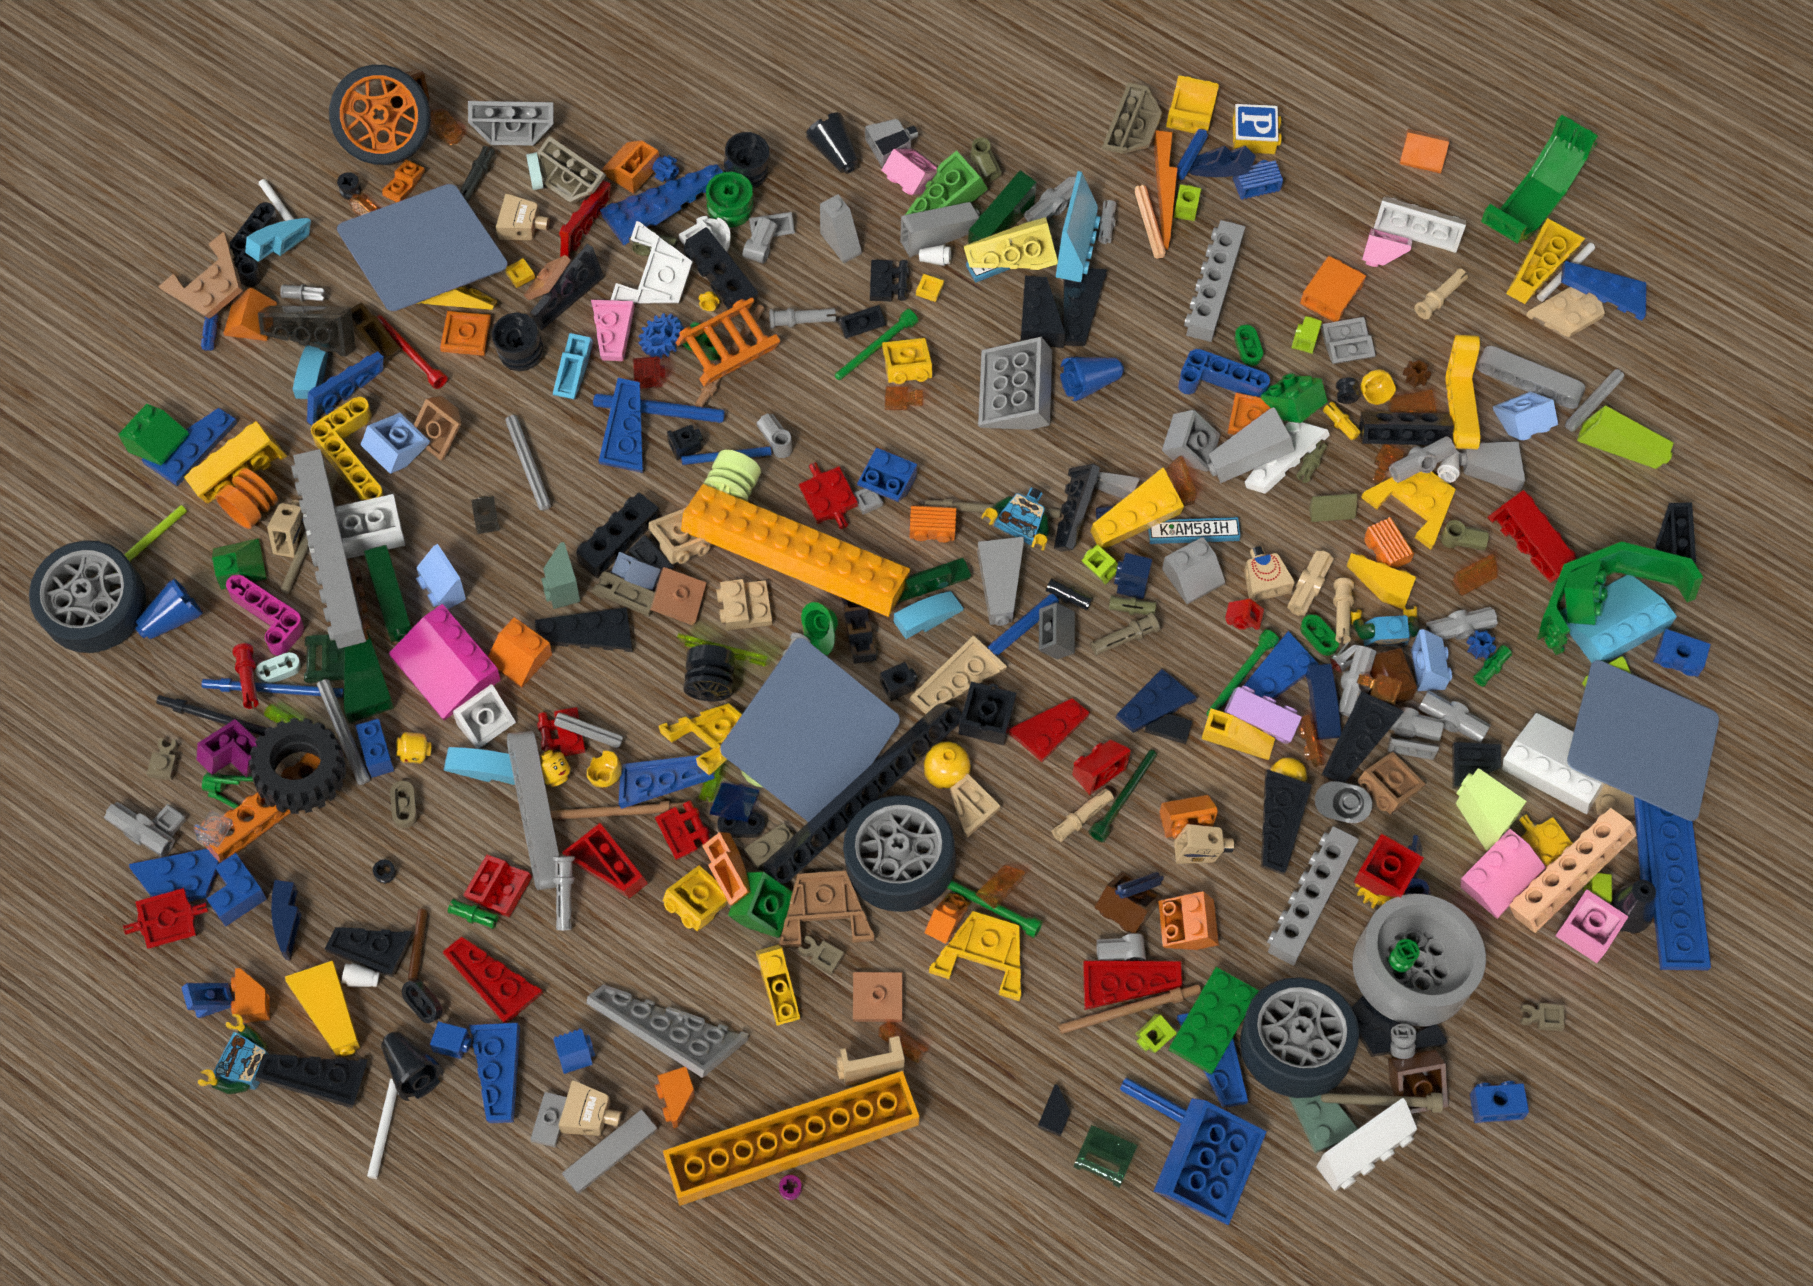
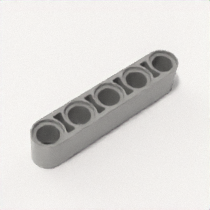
[1477,346,1585,409]

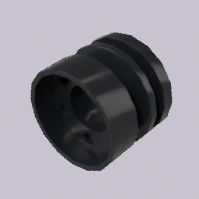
[724,132,770,189]
[492,312,544,371]
[683,645,735,702]

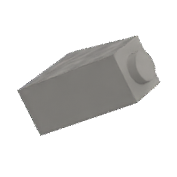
[820,194,862,263]
[1459,442,1525,491]

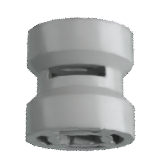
[1390,1024,1416,1059]

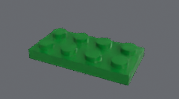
[1168,967,1259,1075]

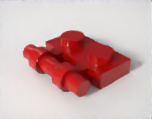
[537,707,585,757]
[654,800,710,861]

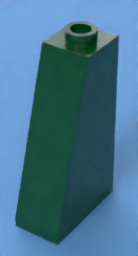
[968,170,1037,244]
[364,545,411,642]
[344,630,394,724]

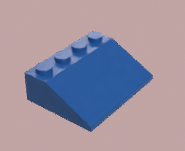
[1153,1098,1267,1225]

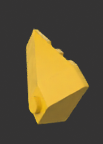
[416,285,498,310]

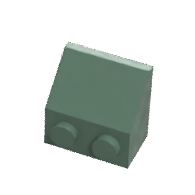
[541,542,580,609]

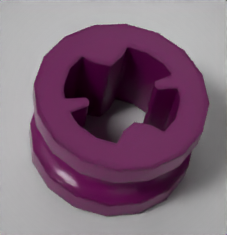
[779,1175,802,1200]

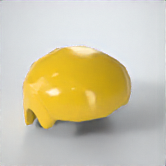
[1360,369,1396,405]
[586,750,622,788]
[1270,757,1307,782]

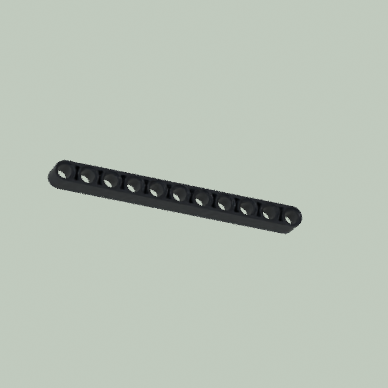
[763,703,962,883]

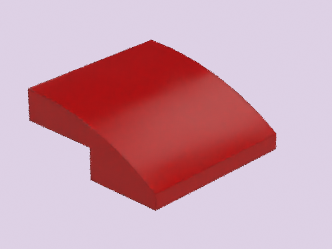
[463,854,532,918]

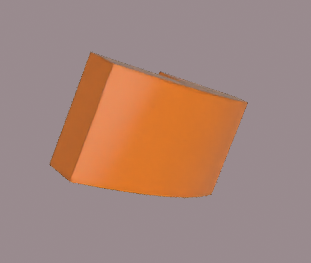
[382,160,425,202]

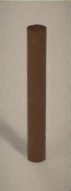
[408,909,428,981]

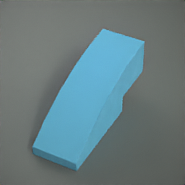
[245,218,311,262]
[553,333,593,400]
[293,344,329,399]
[894,591,964,639]
[444,747,515,785]

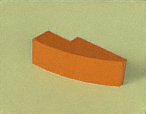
[703,832,750,906]

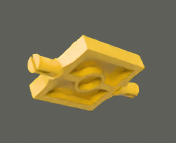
[1519,814,1573,878]

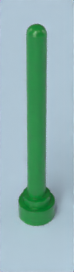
[835,309,918,380]
[1207,629,1279,716]
[947,880,1043,938]

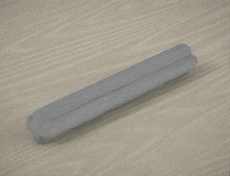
[1565,369,1624,432]

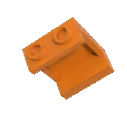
[1300,256,1366,322]

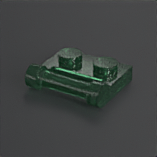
[304,635,344,683]
[1073,1125,1138,1188]

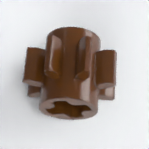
[1402,359,1432,388]

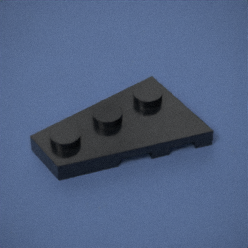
[324,927,414,977]

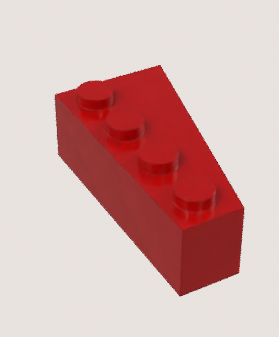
[1487,490,1577,583]

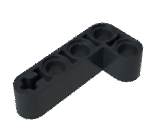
[229,202,278,287]

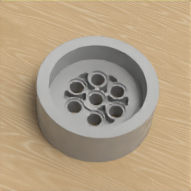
[1352,894,1486,1026]

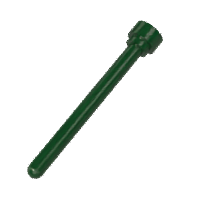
[1089,750,1157,842]

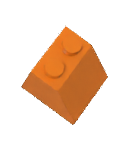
[488,617,552,688]

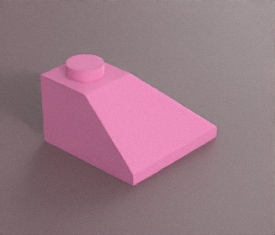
[1362,228,1412,267]

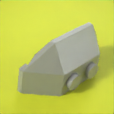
[468,101,554,146]

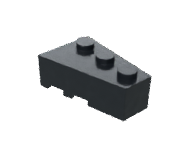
[1020,275,1065,348]
[1654,502,1696,565]

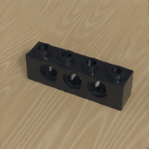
[684,227,759,310]
[1359,412,1454,445]
[576,492,660,578]

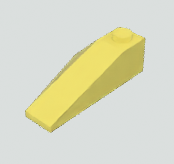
[964,217,1058,270]

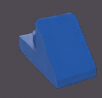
[181,983,233,1018]

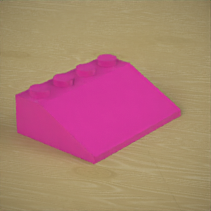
[389,604,501,721]

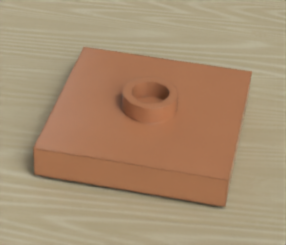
[523,255,571,300]
[650,567,706,625]
[853,972,902,1022]

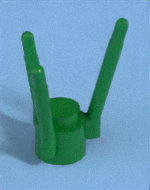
[202,772,253,809]

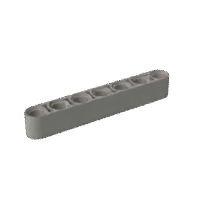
[507,731,559,890]

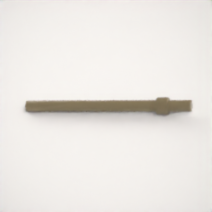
[281,472,338,594]
[925,499,1060,518]

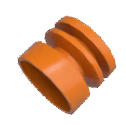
[215,468,278,529]

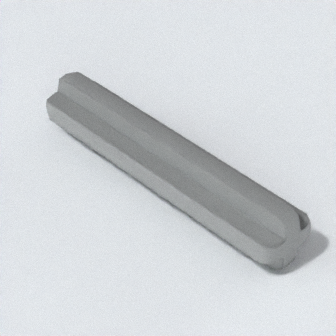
[554,712,623,748]

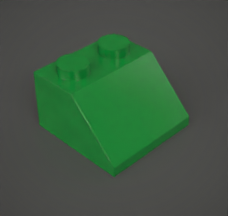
[118,403,189,466]
[728,872,793,938]

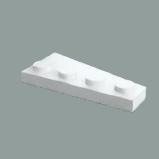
[1245,422,1330,494]

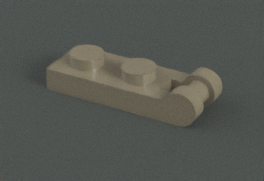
[592,571,655,617]

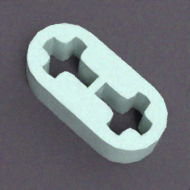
[526,152,544,190]
[256,652,301,684]

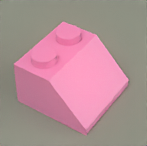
[882,149,938,195]
[1555,890,1628,963]

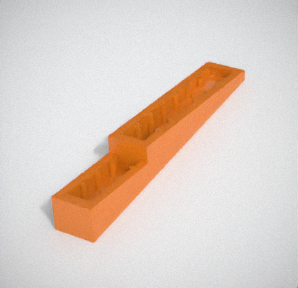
[1153,130,1177,250]

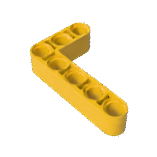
[1445,335,1480,450]
[311,397,384,501]

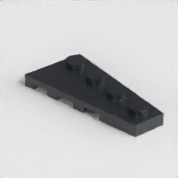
[1321,691,1404,783]

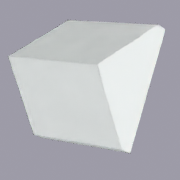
[453,684,516,749]

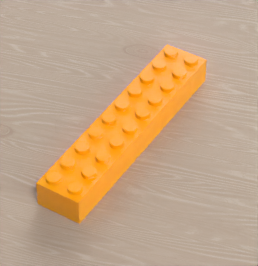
[681,484,910,617]
[663,1071,919,1206]

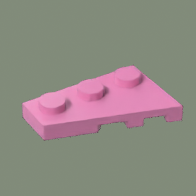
[591,300,635,361]

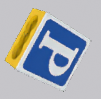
[1233,104,1281,154]

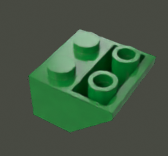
[1261,373,1328,423]
[1565,560,1608,625]

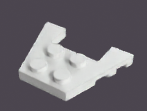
[611,221,693,304]

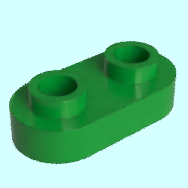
[1234,325,1263,366]
[1300,614,1339,656]

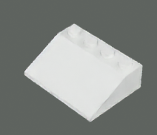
[1502,713,1605,814]

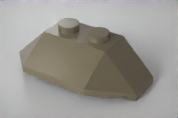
[1102,82,1162,154]
[537,136,606,204]

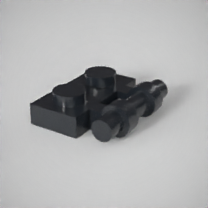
[870,260,910,302]

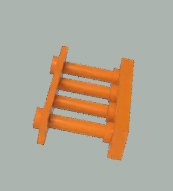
[676,298,780,387]

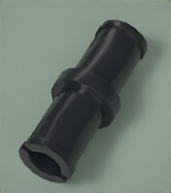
[1045,578,1093,611]

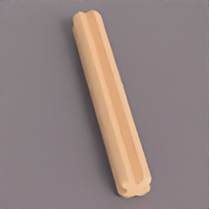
[1135,185,1166,259]

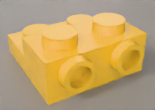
[882,338,932,384]
[663,865,729,932]

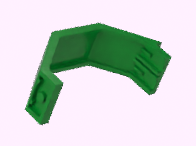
[1481,115,1598,244]
[1537,541,1703,655]

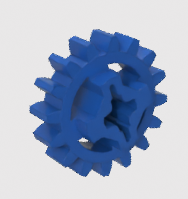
[639,313,685,359]

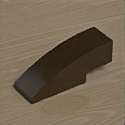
[343,302,400,361]

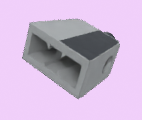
[865,119,918,168]

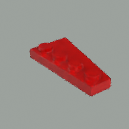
[559,180,611,260]
[442,936,543,1023]
[1083,961,1182,1010]

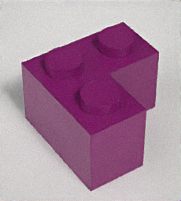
[196,719,257,778]

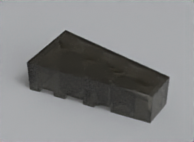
[258,306,356,357]

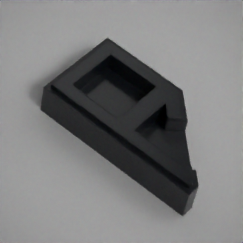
[1144,714,1193,744]
[1037,1084,1070,1137]

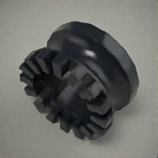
[373,859,396,884]

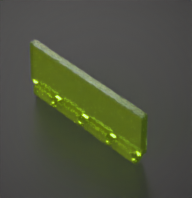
[677,633,771,667]

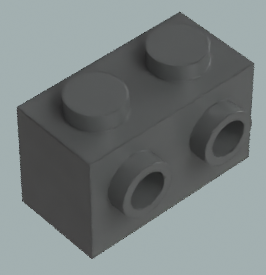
[1039,602,1075,660]

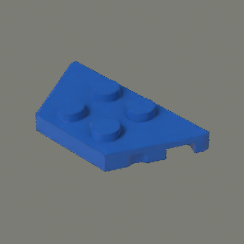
[129,849,219,901]

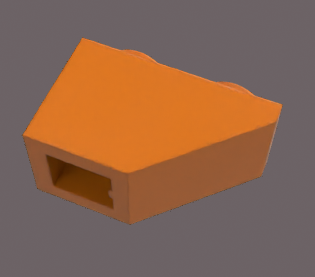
[924,892,971,944]
[231,968,270,1023]
[655,1067,695,1129]

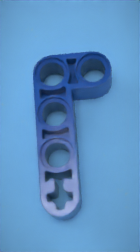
[1178,349,1270,398]

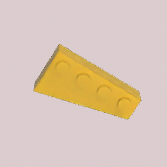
[1506,218,1585,304]
[184,421,288,504]
[1090,467,1184,550]

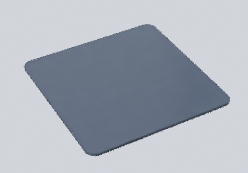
[337,184,507,311]
[720,638,900,827]
[1567,660,1719,821]

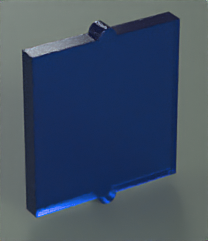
[710,782,760,822]

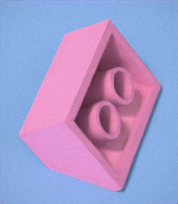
[1461,829,1546,919]

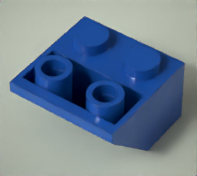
[857,448,917,502]

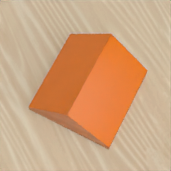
[1400,129,1449,174]
[223,288,278,341]

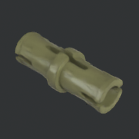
[1296,441,1327,483]
[1109,596,1156,615]

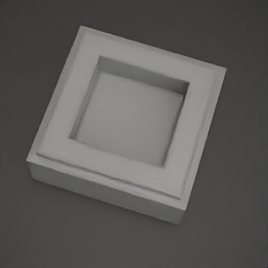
[853,488,883,515]
[152,804,187,837]

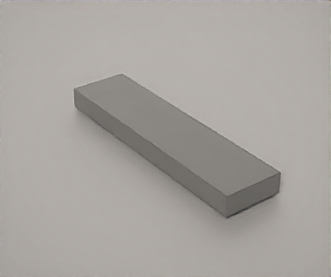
[562,1109,658,1194]

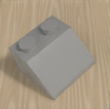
[1162,410,1220,472]
[1162,537,1225,604]

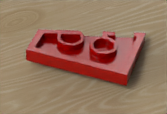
[1008,698,1089,762]

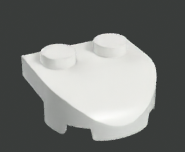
[679,216,730,258]

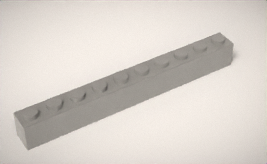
[291,449,366,649]

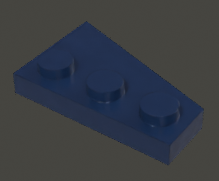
[1116,669,1197,733]

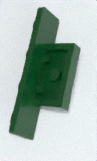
[897,558,971,604]

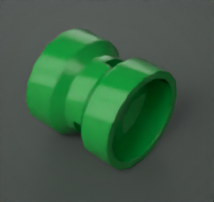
[1389,939,1420,972]

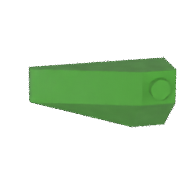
[905,150,988,215]

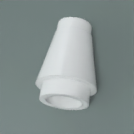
[919,245,951,266]
[1437,450,1460,483]
[341,962,379,987]

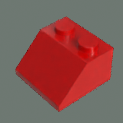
[1072,740,1130,795]
[1354,834,1424,898]

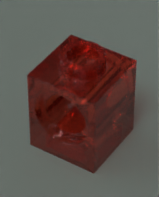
[633,357,666,389]

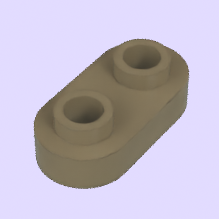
[390,780,417,828]

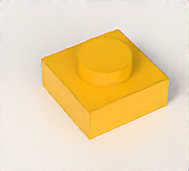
[505,258,535,288]
[916,274,944,302]

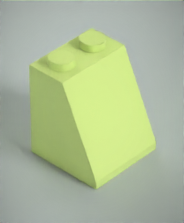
[1456,768,1526,852]

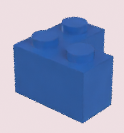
[207,853,267,927]

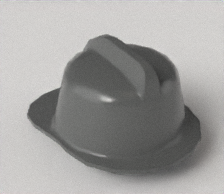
[1315,781,1372,823]

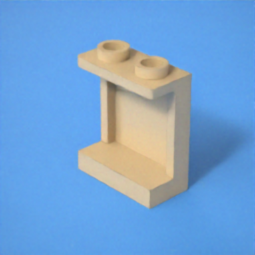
[836,1036,905,1087]

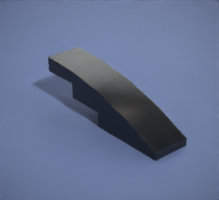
[841,597,877,664]

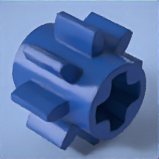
[653,155,679,182]
[1466,630,1496,659]

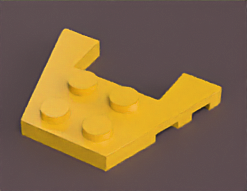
[1361,471,1456,550]
[659,703,742,775]
[929,911,1021,1002]

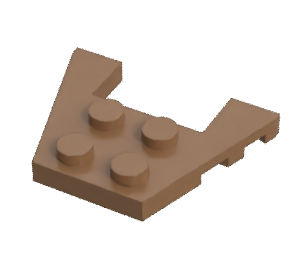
[158,232,243,319]
[779,870,874,948]

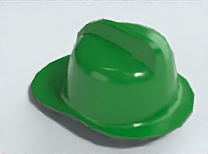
[801,602,838,656]

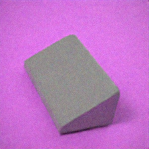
[749,212,795,237]
[1387,736,1439,760]

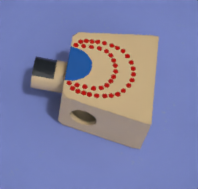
[1244,546,1295,602]

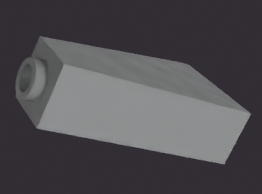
[900,202,980,257]
[1208,407,1294,483]
[977,537,1024,626]

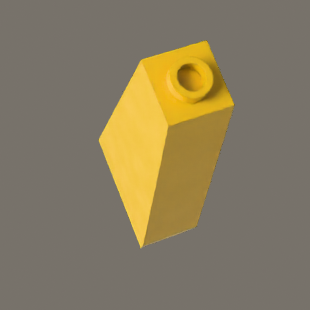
[285,961,360,1057]

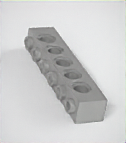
[1184,220,1245,342]
[1267,826,1359,966]

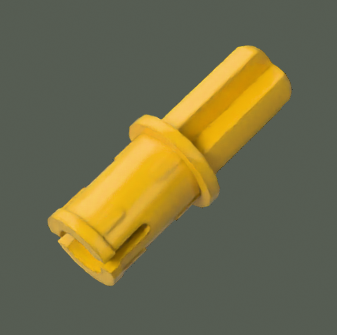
[1323,402,1360,440]

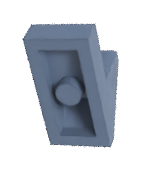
[611,552,662,591]

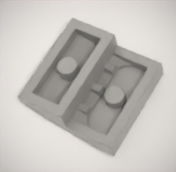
[1320,317,1376,364]

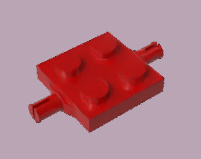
[798,462,858,529]
[123,888,209,949]

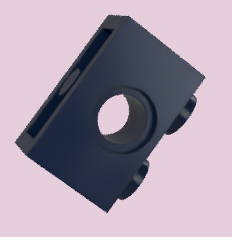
[1114,553,1152,600]

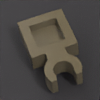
[147,738,178,780]
[798,936,844,975]
[1520,1003,1564,1031]

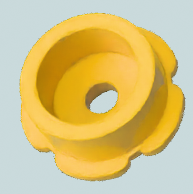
[699,291,720,311]

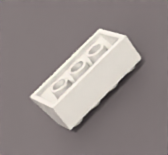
[1374,197,1466,253]
[303,494,405,559]
[1316,1098,1417,1191]

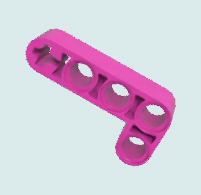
[226,575,305,656]

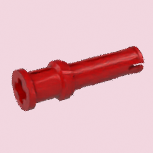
[232,643,259,709]

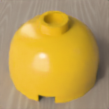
[923,741,971,789]

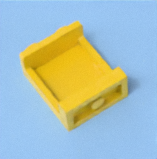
[1166,76,1219,134]

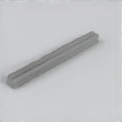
[505,415,551,511]
[317,679,370,785]

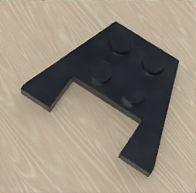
[1352,974,1448,1057]

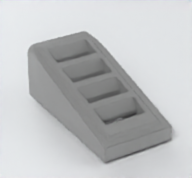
[1094,472,1140,499]

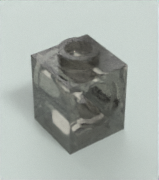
[471,496,500,534]

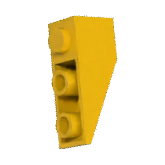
[1347,553,1416,609]
[1201,709,1275,760]
[755,944,800,1026]

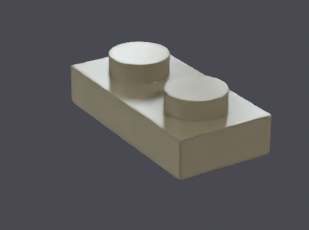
[744,823,793,870]

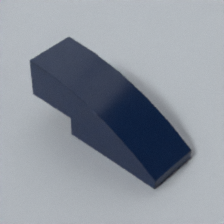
[1189,146,1256,177]
[1306,664,1341,740]
[271,880,302,961]

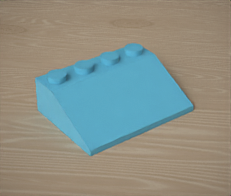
[1056,171,1101,282]
[1559,575,1677,663]

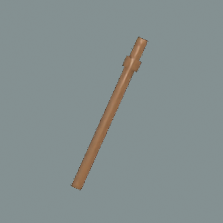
[695,305,765,407]
[550,801,686,820]
[1059,984,1201,1034]

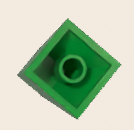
[212,538,267,590]

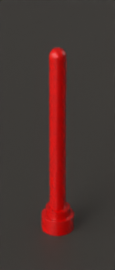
[376,315,448,389]

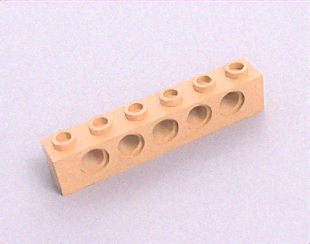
[1509,808,1637,933]

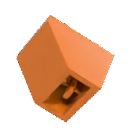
[600,140,659,194]
[1159,795,1218,839]
[1158,891,1219,950]

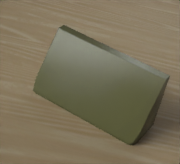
[1309,493,1357,522]

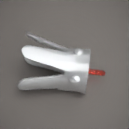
[1329,642,1357,673]

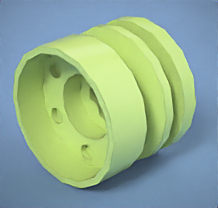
[704,450,761,502]

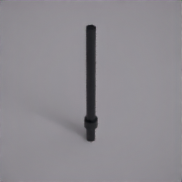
[156,695,267,736]

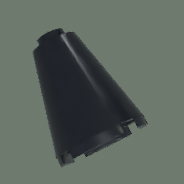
[806,112,858,174]
[1610,880,1656,934]
[381,1032,444,1101]

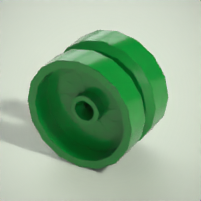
[706,172,753,228]

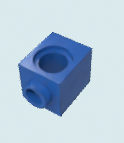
[430,1021,471,1060]

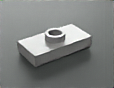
[530,1092,567,1147]

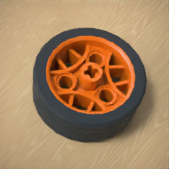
[329,64,431,165]

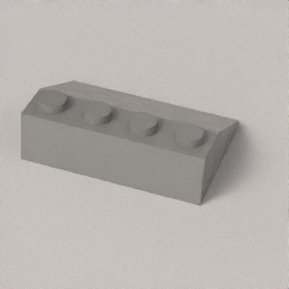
[978,337,1052,430]

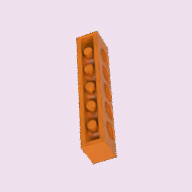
[200,753,321,863]

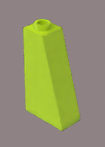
[1577,405,1673,469]

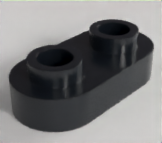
[717,812,765,838]
[402,979,442,1023]

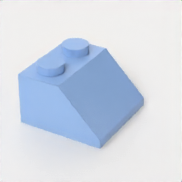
[1492,391,1558,440]
[361,413,430,474]
[416,544,466,610]
[1411,629,1452,691]

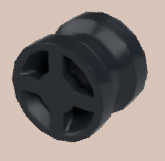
[337,172,361,200]
[1336,378,1359,404]

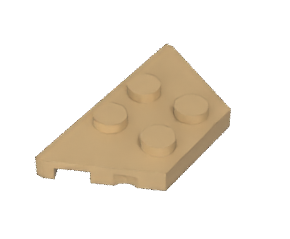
[1526,287,1605,337]

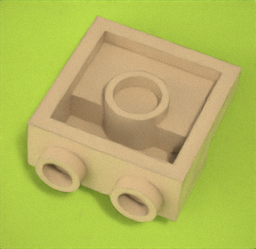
[649,508,711,564]
[716,579,772,631]

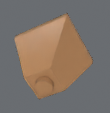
[414,396,461,461]

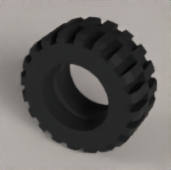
[249,718,346,814]

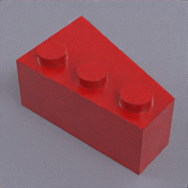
[562,823,648,899]

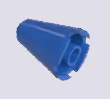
[1060,357,1124,401]
[135,578,203,639]

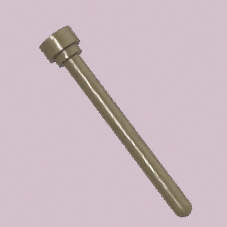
[1321,1093,1443,1113]

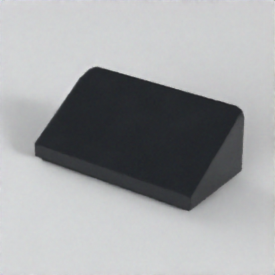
[837,305,886,339]

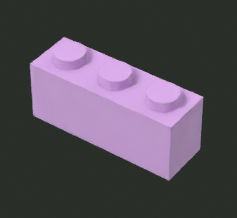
[1224,686,1302,744]

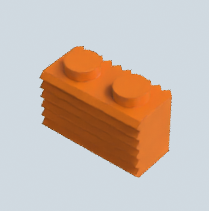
[909,505,956,543]
[1364,517,1414,569]

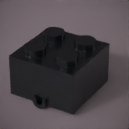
[958,681,1017,746]

